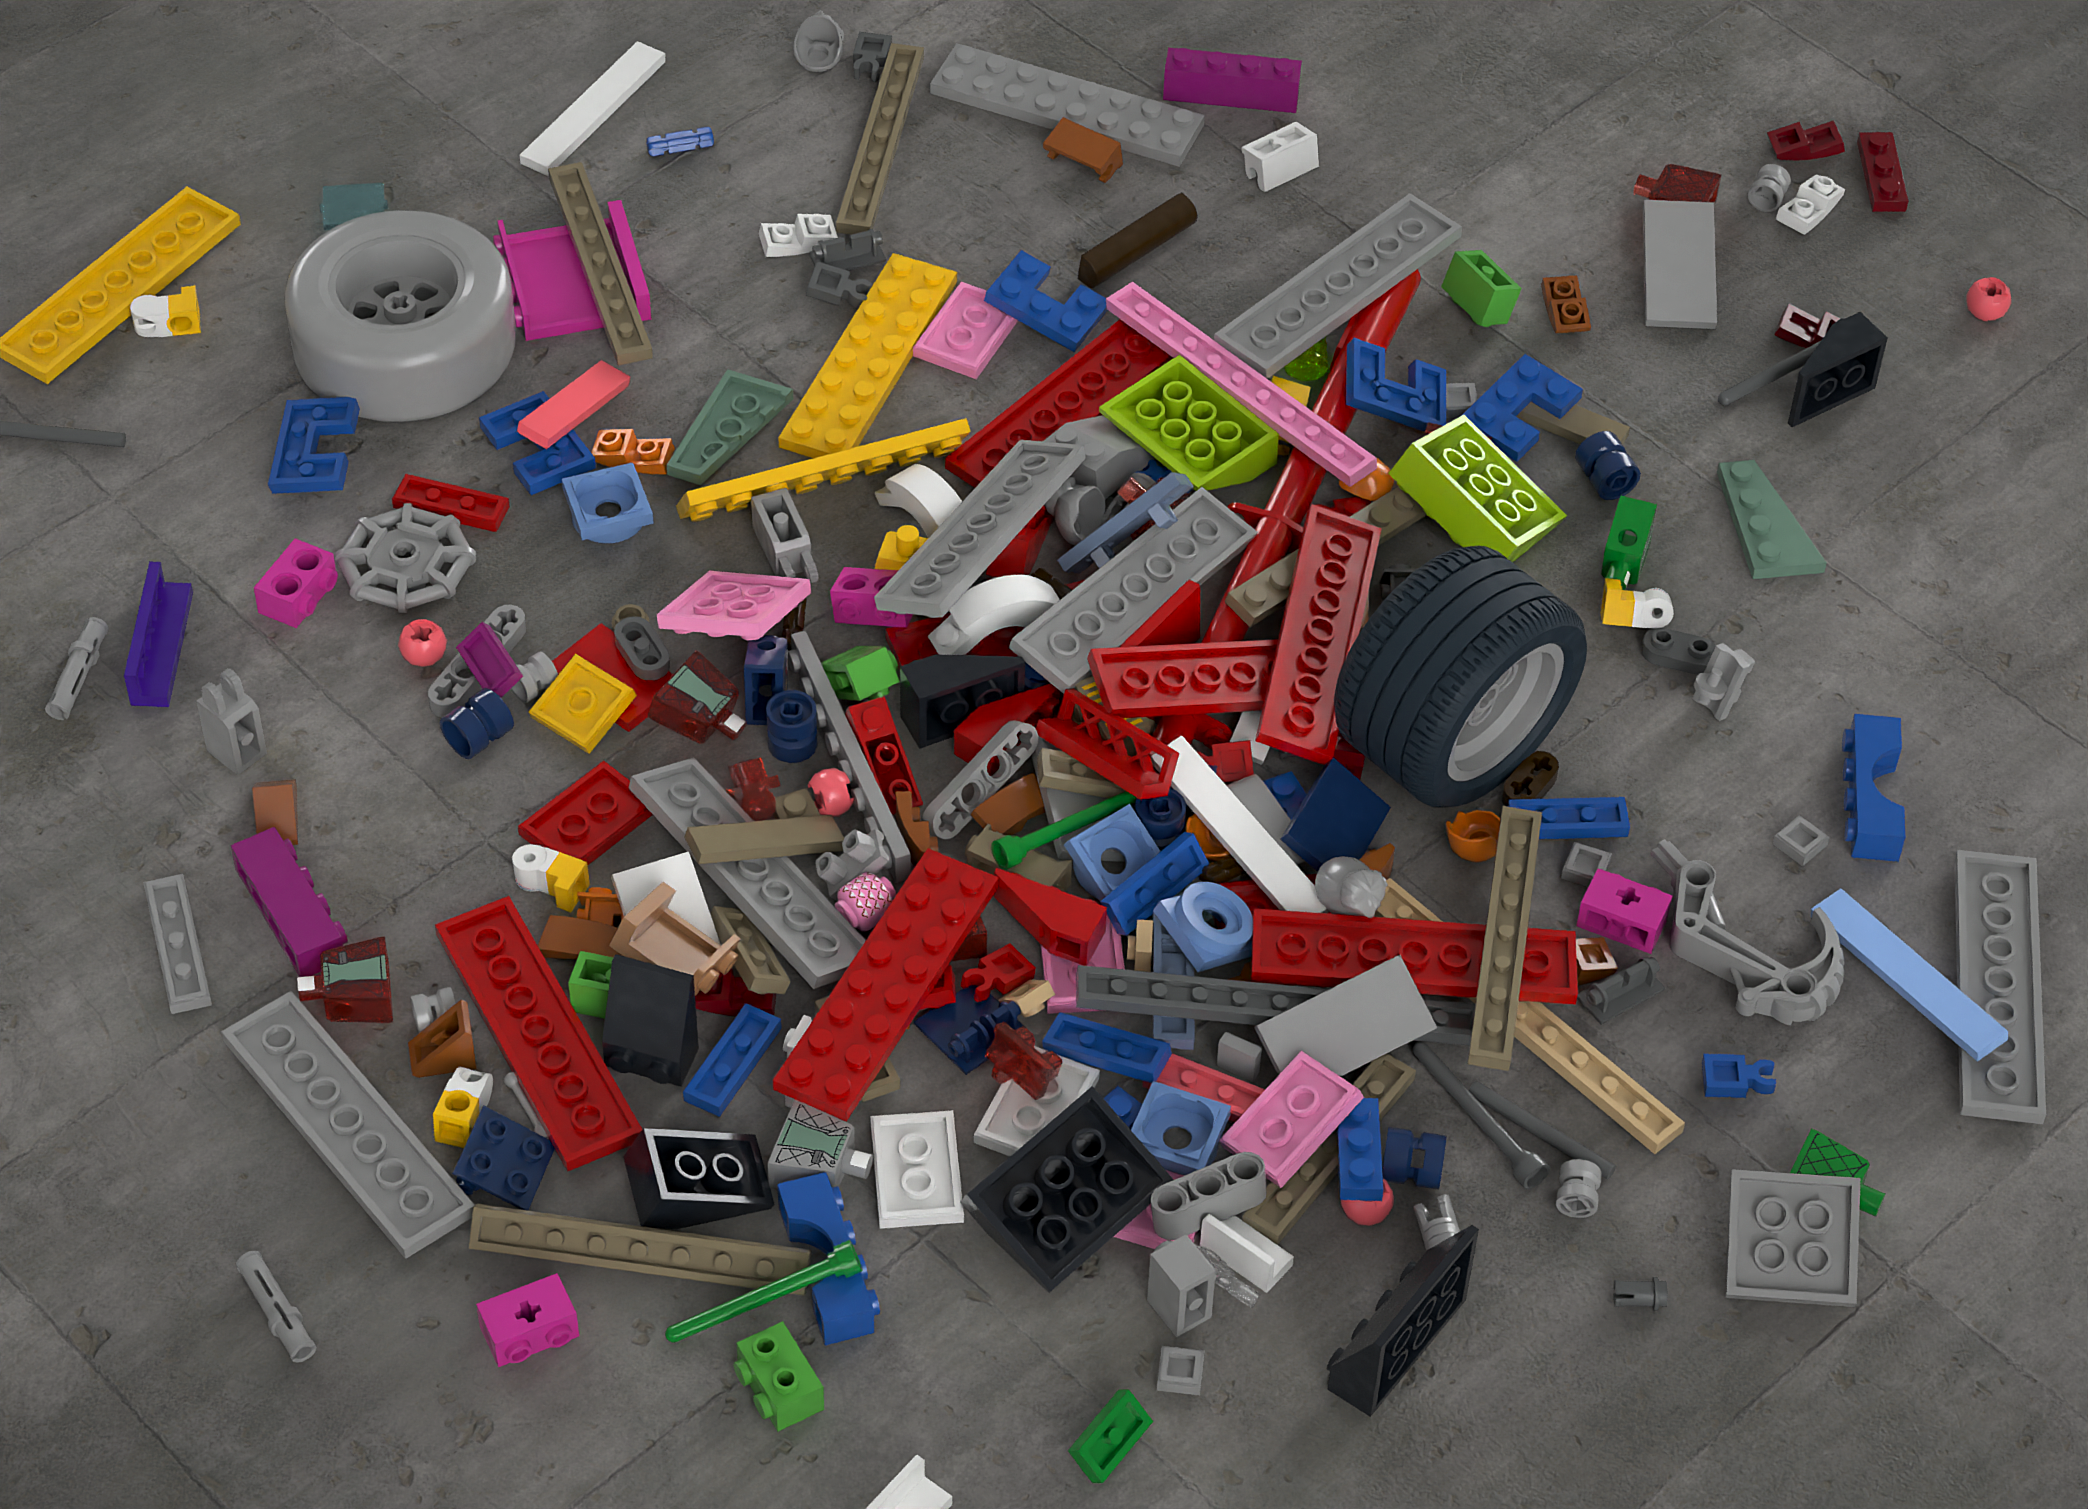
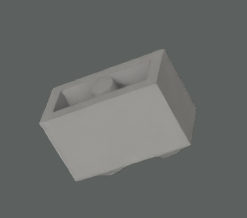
[1147,1234,1216,1337]

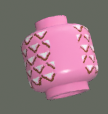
[835,872,896,932]

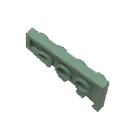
[667,369,794,485]
[1717,460,1827,579]

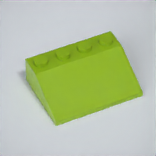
[1099,355,1279,491]
[1388,415,1567,563]

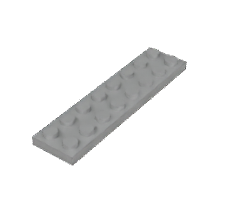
[930,43,1205,167]
[1214,193,1462,379]
[874,440,1086,618]
[1009,487,1258,694]
[628,757,866,989]
[1954,850,2046,1124]
[221,991,475,1259]

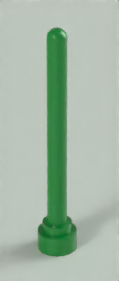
[991,791,1137,870]
[665,1239,863,1343]

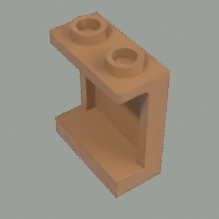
[609,882,741,995]

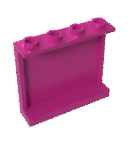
[493,200,651,341]

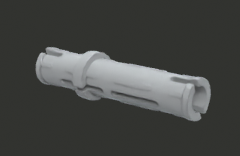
[45,617,109,720]
[236,1251,317,1363]

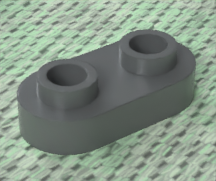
[614,617,670,680]
[1641,628,1716,675]

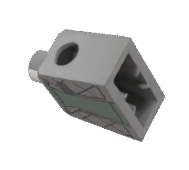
[768,1100,873,1188]

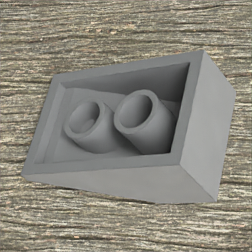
[1043,415,1156,499]

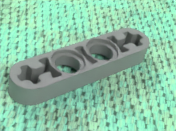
[428,605,526,717]
[922,720,1039,839]

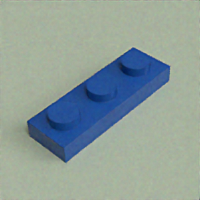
[1507,797,1630,839]
[1100,832,1209,936]
[683,1003,782,1117]
[1042,1012,1172,1083]
[1336,1098,1383,1201]

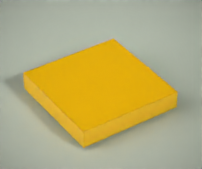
[528,654,637,754]

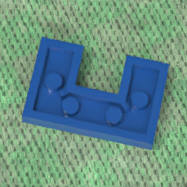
[984,250,1108,352]
[1346,338,1446,433]
[1460,354,1583,462]
[479,391,596,495]
[268,397,360,494]

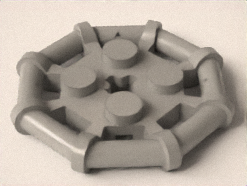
[334,503,476,613]

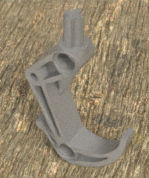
[1651,839,1844,1026]

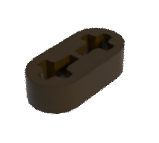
[1502,751,1559,806]

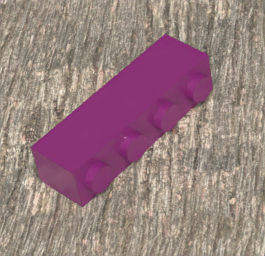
[1163,47,1302,113]
[230,827,348,977]

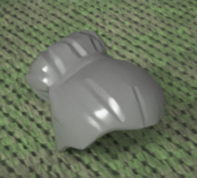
[793,10,844,72]
[1044,477,1105,546]
[1315,856,1388,918]

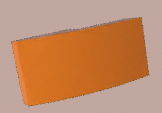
[591,429,675,474]

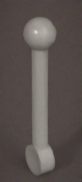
[504,1072,549,1139]

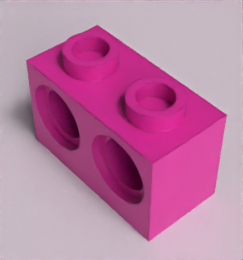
[254,538,338,628]
[830,567,914,627]

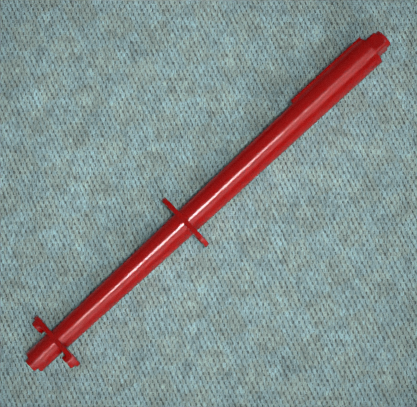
[1146,269,1421,758]

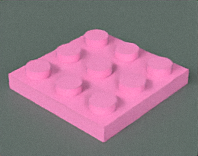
[657,571,811,640]

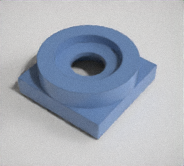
[562,463,654,543]
[1064,804,1161,901]
[1153,882,1253,972]
[1131,1081,1231,1176]

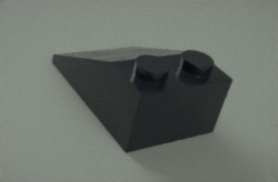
[1788,312,1888,427]
[900,654,1025,749]
[602,954,699,1087]
[623,1128,775,1229]

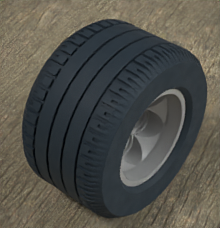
[1334,546,1587,808]

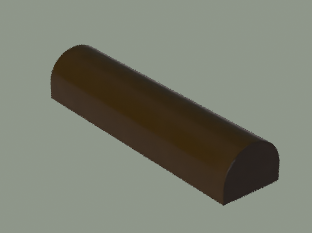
[1077,192,1198,288]

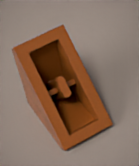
[252,779,298,845]
[408,1000,477,1078]

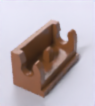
[1043,117,1123,183]

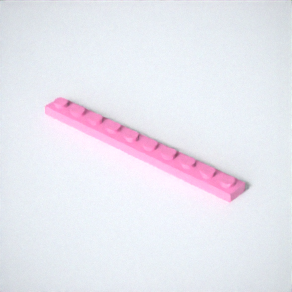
[1106,282,1377,487]

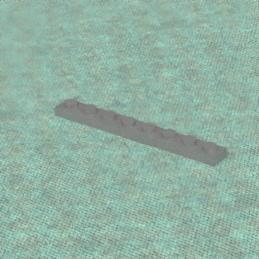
[788,630,911,883]

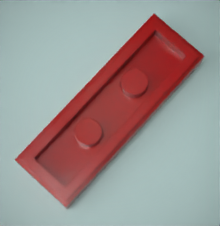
[392,474,510,532]

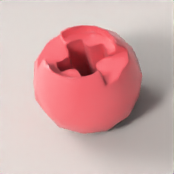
[1966,277,2011,321]
[398,619,447,667]
[808,768,854,817]
[1341,1179,1394,1226]

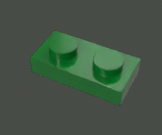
[1068,1389,1153,1483]

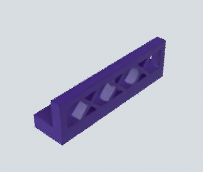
[124,561,193,707]

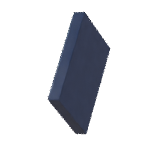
[1280,757,1391,872]

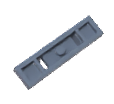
[1057,472,1194,574]
[1153,908,1195,1050]

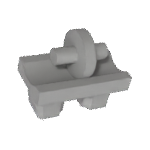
[1692,643,1755,721]
[816,828,889,901]

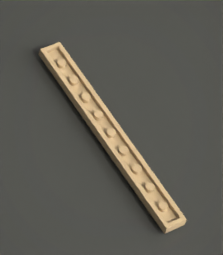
[1374,878,1685,1154]

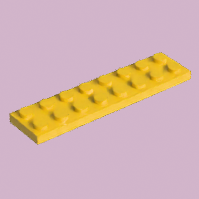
[0,186,241,384]
[778,253,957,458]
[676,418,971,522]

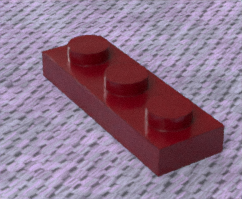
[1857,132,1909,212]

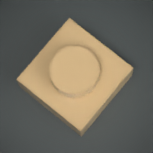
[1127,920,1153,972]
[999,980,1055,1017]

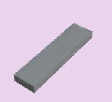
[143,874,212,1014]

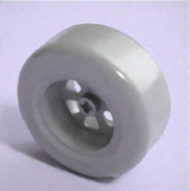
[284,210,516,422]

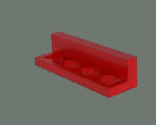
[1036,688,1180,800]

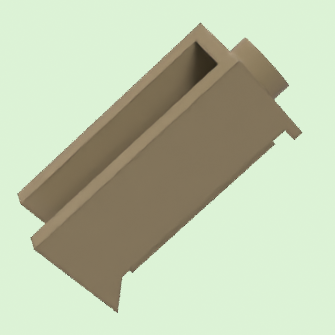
[965,824,1072,892]

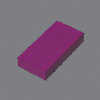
[456,622,523,698]

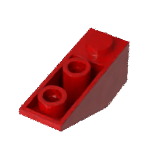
[986,505,1054,577]
[954,683,1062,776]
[844,696,923,815]
[994,868,1107,966]

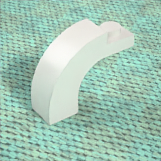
[875,464,962,538]
[928,575,1060,655]

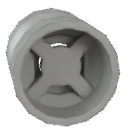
[1748,164,1791,212]
[511,651,558,703]
[410,987,456,1034]
[1556,1159,1602,1218]

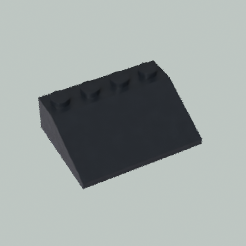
[960,1086,1174,1293]
[1327,1225,1479,1417]

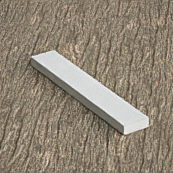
[520,41,665,176]
[1151,736,1330,913]

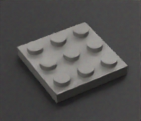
[1726,1169,1861,1307]

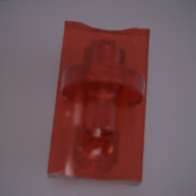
[725,757,781,821]
[985,1022,1062,1100]

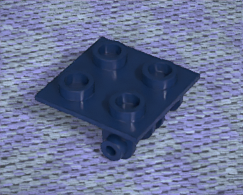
[914,985,1029,1075]
[452,1105,555,1211]

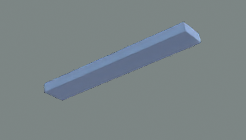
[1811,888,2008,1062]

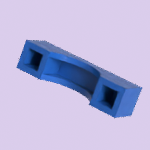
[1842,714,1906,862]
[777,1172,880,1346]

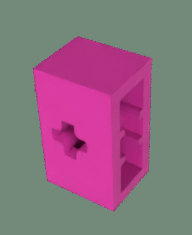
[1576,868,1673,954]
[476,1273,579,1367]

